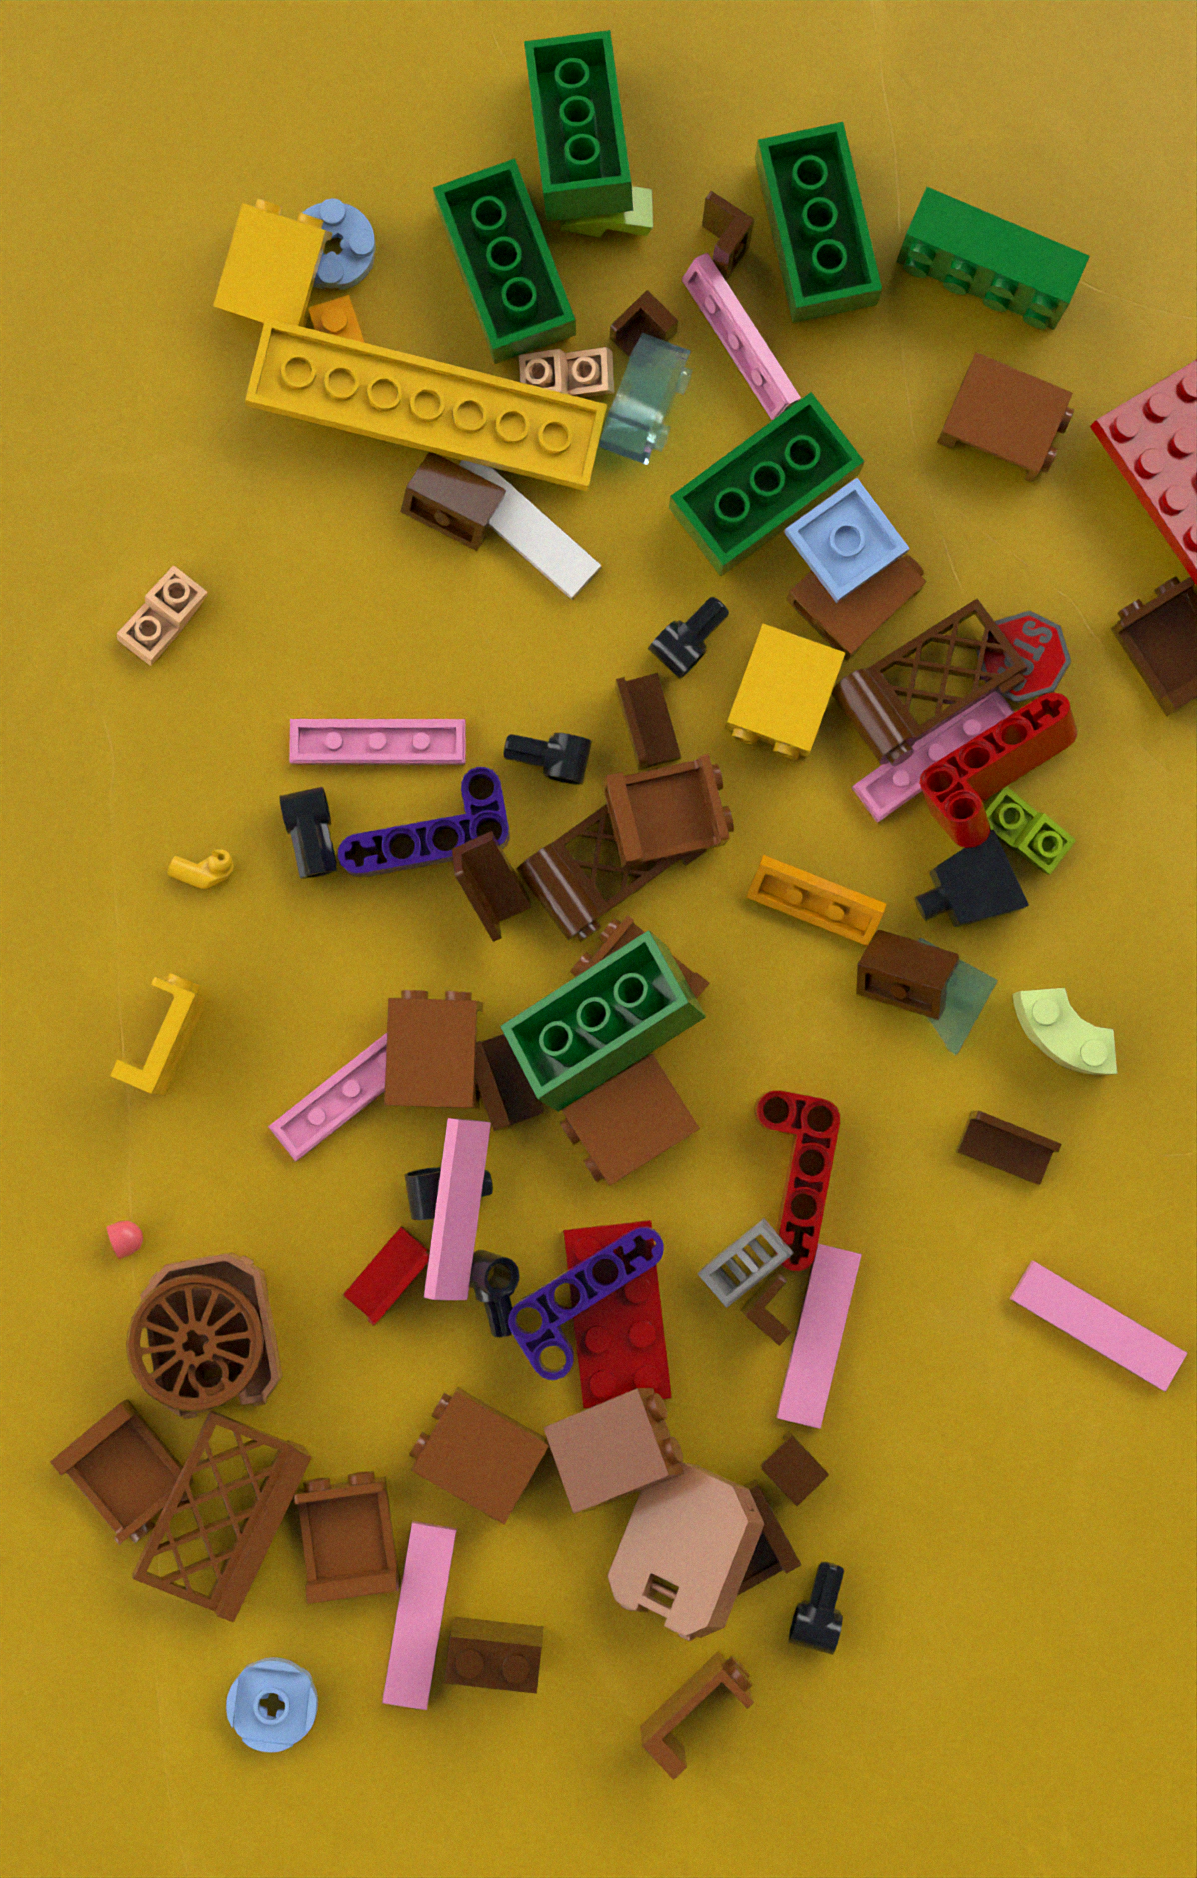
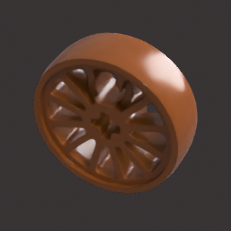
[126,1274,264,1412]

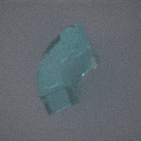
[598,333,693,465]

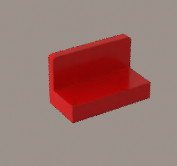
[343,1226,430,1326]

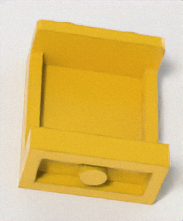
[213,198,333,328]
[725,623,845,760]
[110,973,208,1095]

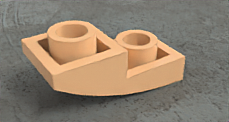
[519,347,614,398]
[117,565,207,666]

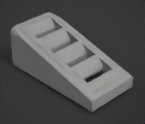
[698,1219,793,1308]

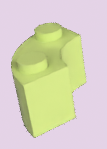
[1012,988,1117,1075]

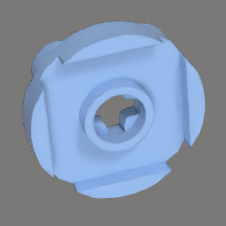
[303,198,376,290]
[226,1657,318,1752]

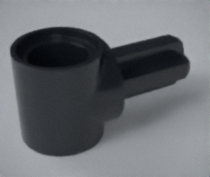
[648,597,729,679]
[503,733,592,785]
[404,1167,493,1220]
[469,1250,519,1338]
[788,1562,844,1655]

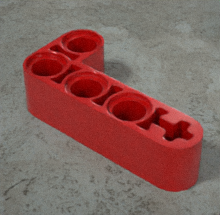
[919,692,1078,848]
[754,1090,840,1271]

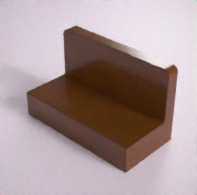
[702,191,754,281]
[400,452,506,551]
[615,673,681,770]
[452,831,531,942]
[856,930,959,1020]
[475,1034,544,1131]
[955,1111,1062,1185]
[740,1270,792,1346]

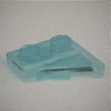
[918,937,998,1055]

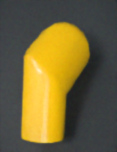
[167,849,234,889]

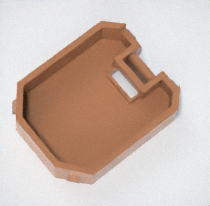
[141,1252,283,1419]
[608,1462,764,1641]

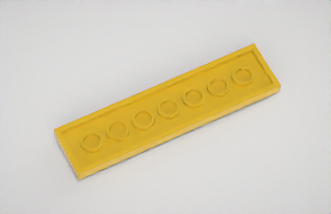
[245,318,607,491]

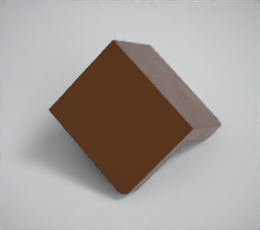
[610,290,678,367]
[761,1431,829,1506]

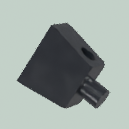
[914,829,1029,927]

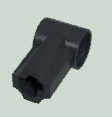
[279,787,338,879]

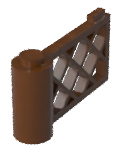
[831,598,1027,766]
[516,767,707,942]

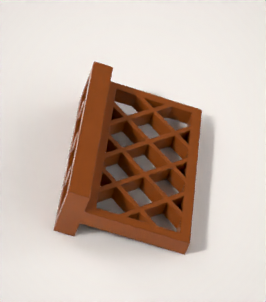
[132,1410,312,1623]

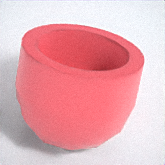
[106,1221,143,1260]

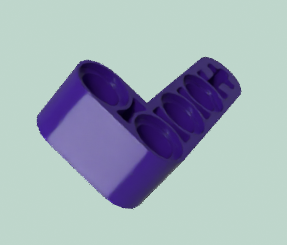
[338,767,510,877]
[508,1226,664,1380]

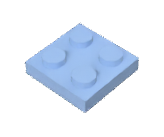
[784,478,910,603]

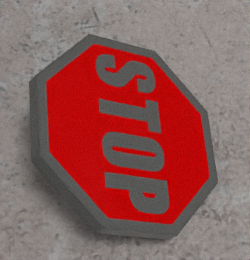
[976,611,1071,703]

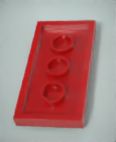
[563,1220,672,1409]

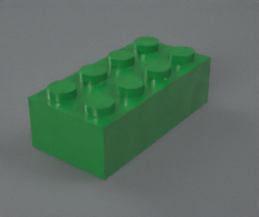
[524,30,633,222]
[755,122,882,323]
[433,158,576,364]
[896,187,1090,330]
[669,392,865,576]
[500,930,706,1112]

